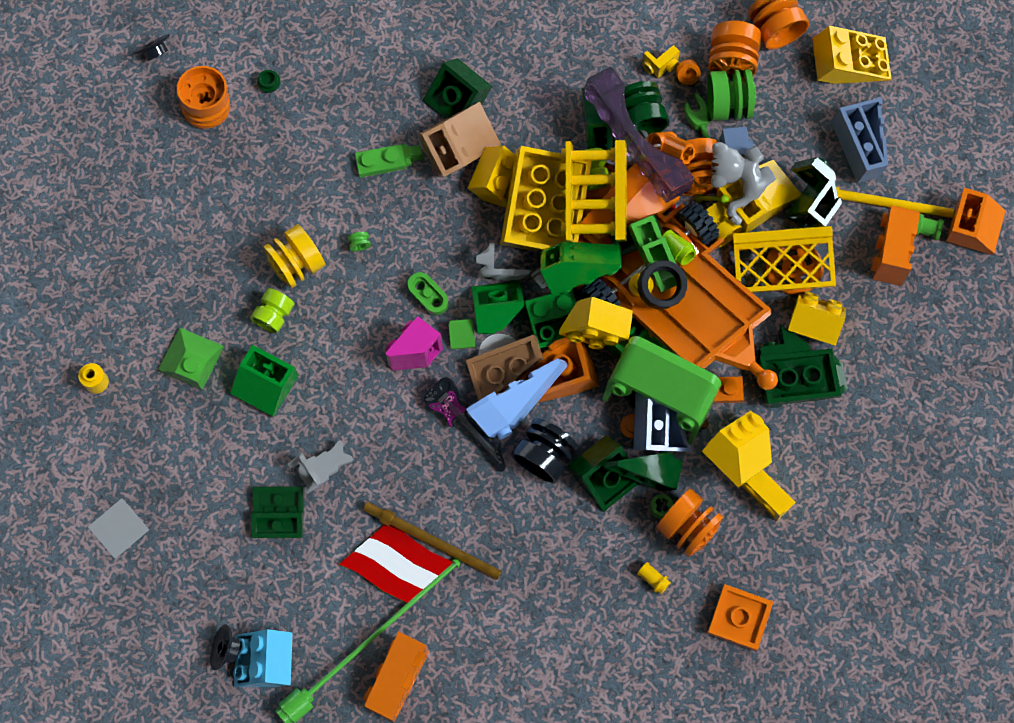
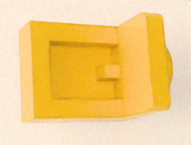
[642,45,680,78]

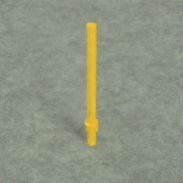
[836,186,954,218]

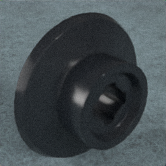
[133,33,170,61]
[210,624,240,670]

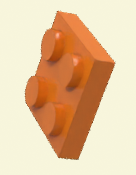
[707,584,774,652]

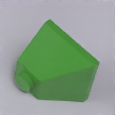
[158,328,224,390]

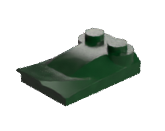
[758,348,848,408]

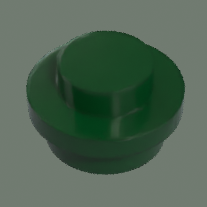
[257,70,281,93]

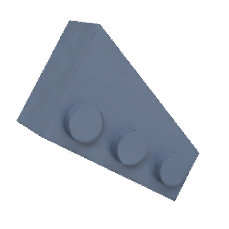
[633,392,692,452]

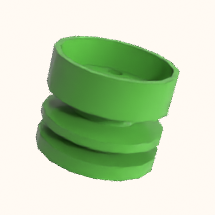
[707,69,756,121]

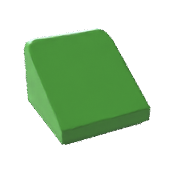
[449,319,475,350]

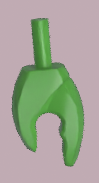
[684,93,710,138]

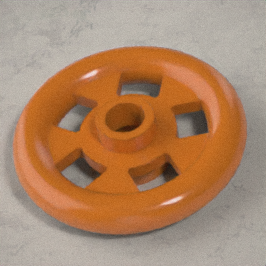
[765,245,824,295]

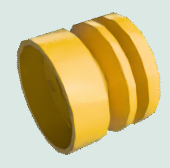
[263,224,326,289]

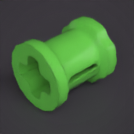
[917,214,944,241]

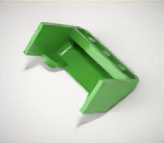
[602,336,721,445]

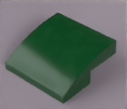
[251,486,305,538]

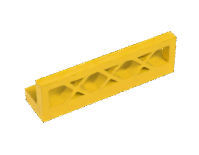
[706,438,796,521]

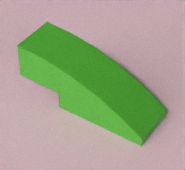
[628,215,676,292]

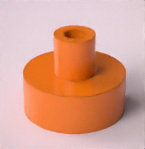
[676,60,701,85]

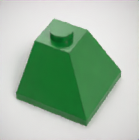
[472,281,524,335]

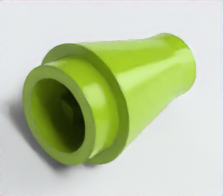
[662,230,696,265]

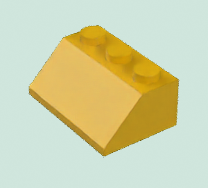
[702,411,772,488]

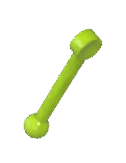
[694,194,729,204]

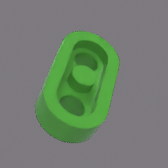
[408,272,449,315]

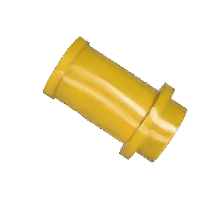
[637,562,671,594]

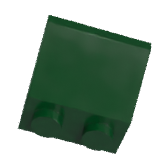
[423,58,493,119]
[568,435,639,512]

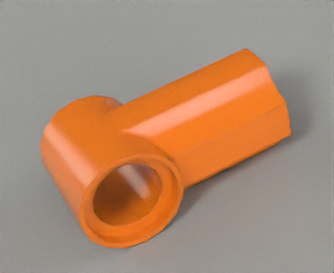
[646,131,696,164]

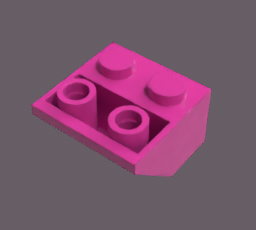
[385,316,443,371]

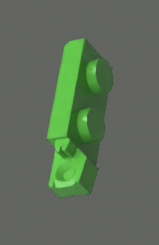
[355,144,423,178]

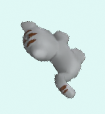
[711,142,776,226]

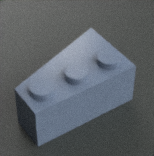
[831,97,888,183]

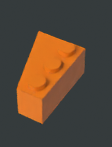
[870,205,920,286]

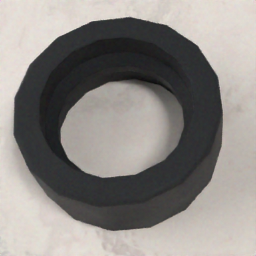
[637,260,687,309]

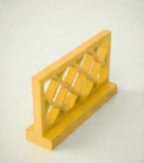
[733,226,836,293]

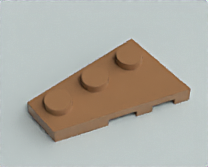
[466,335,543,401]

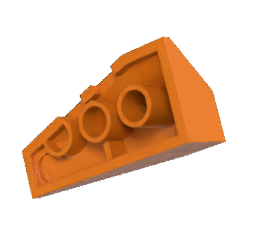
[580,155,680,239]
[502,337,599,403]

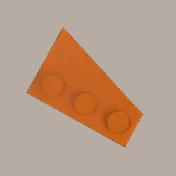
[363,631,430,723]

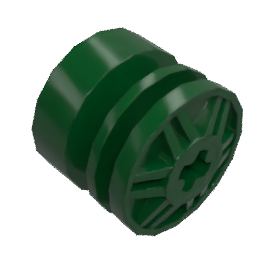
[610,81,670,141]

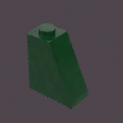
[581,86,612,150]

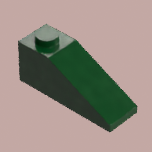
[602,451,683,491]

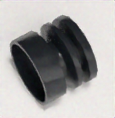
[511,418,579,484]

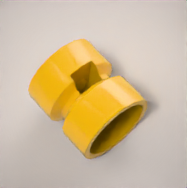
[706,201,743,247]

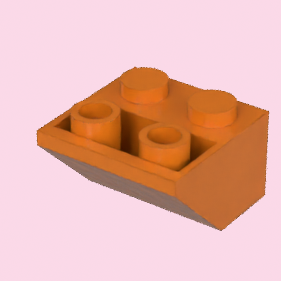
[946,188,1006,255]

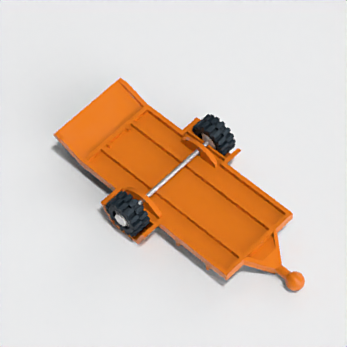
[575,162,778,390]

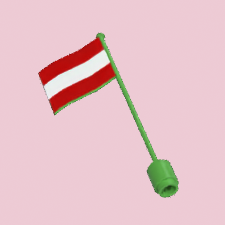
[275,525,460,723]

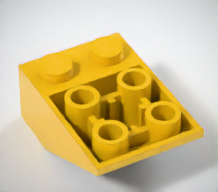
[812,26,891,84]
[716,160,801,233]

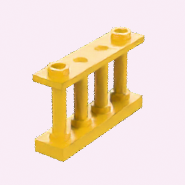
[561,140,627,242]

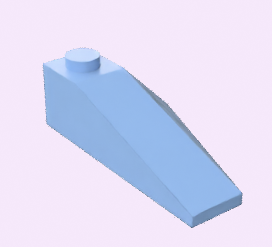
[466,359,568,440]

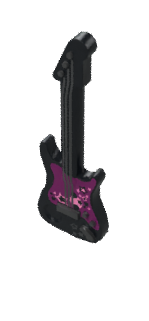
[424,377,506,472]

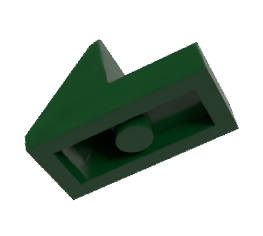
[757,326,811,358]

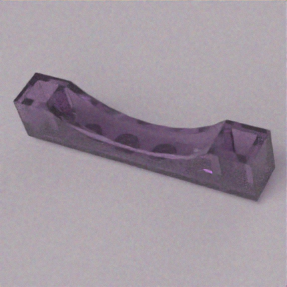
[584,67,695,203]

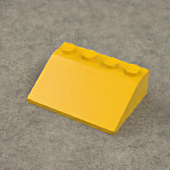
[500,146,592,251]

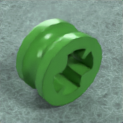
[348,232,371,252]
[650,494,673,519]

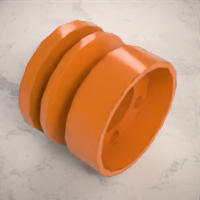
[748,0,810,49]
[708,20,761,79]
[177,66,230,129]
[672,138,719,196]
[656,488,724,557]

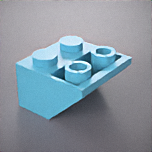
[233,629,292,687]

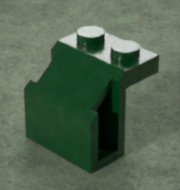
[787,157,842,228]

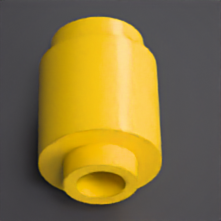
[78,363,109,394]

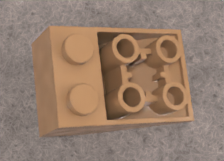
[417,102,501,177]

